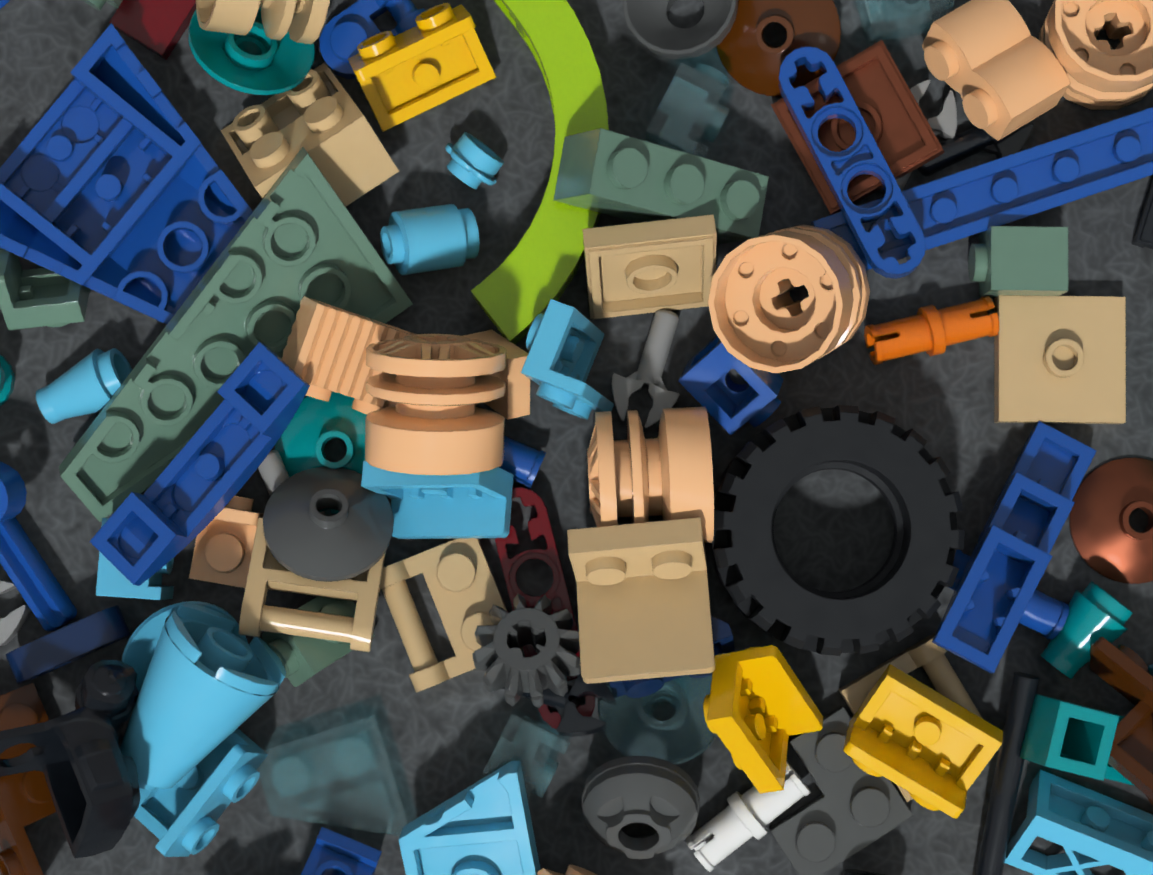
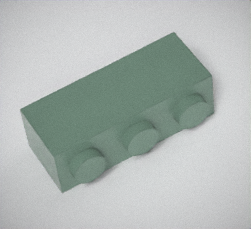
[554,128,769,244]

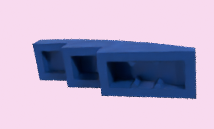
[932,421,1097,674]

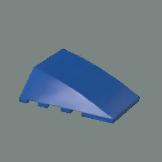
[0,23,253,324]

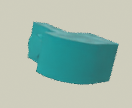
[1019,694,1135,786]

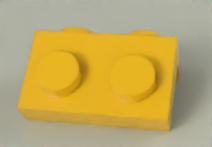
[348,3,496,132]
[703,645,823,794]
[843,664,1003,819]

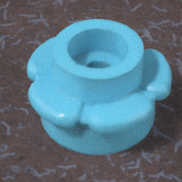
[445,132,504,189]

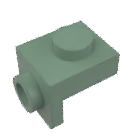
[0,248,90,330]
[262,596,375,687]

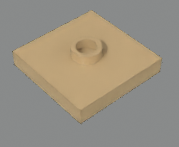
[582,214,717,319]
[994,295,1126,424]

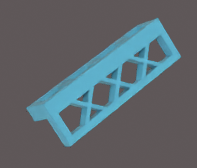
[1005,769,1153,875]

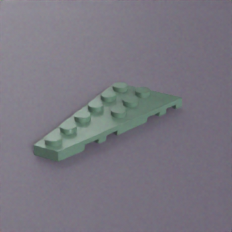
[59,147,413,522]

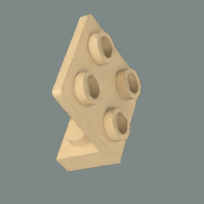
[567,517,715,684]

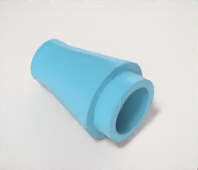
[36,348,132,424]

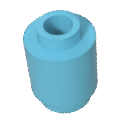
[380,204,480,275]

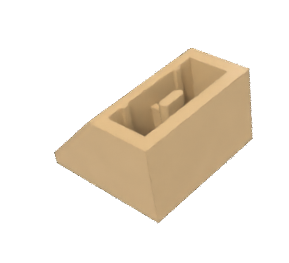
[221,62,399,207]

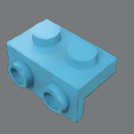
[521,299,614,420]
[361,461,514,539]
[134,728,268,857]

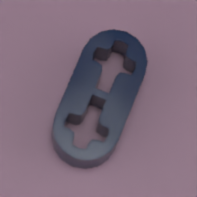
[6,605,131,684]

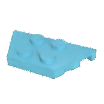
[398,760,541,875]

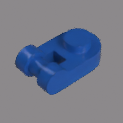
[319,0,426,79]

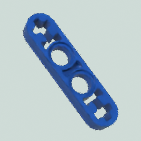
[778,47,926,279]

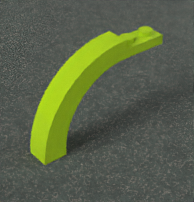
[471,0,609,345]

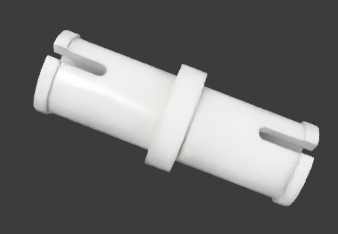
[685,761,811,872]

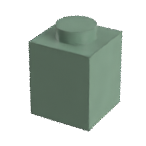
[968,226,1069,298]

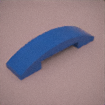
[90,342,310,586]

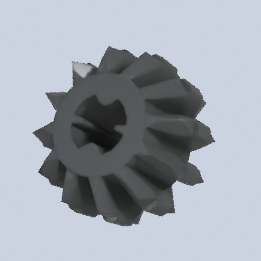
[472,593,581,708]

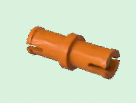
[864,296,999,365]

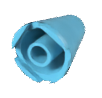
[120,603,286,791]

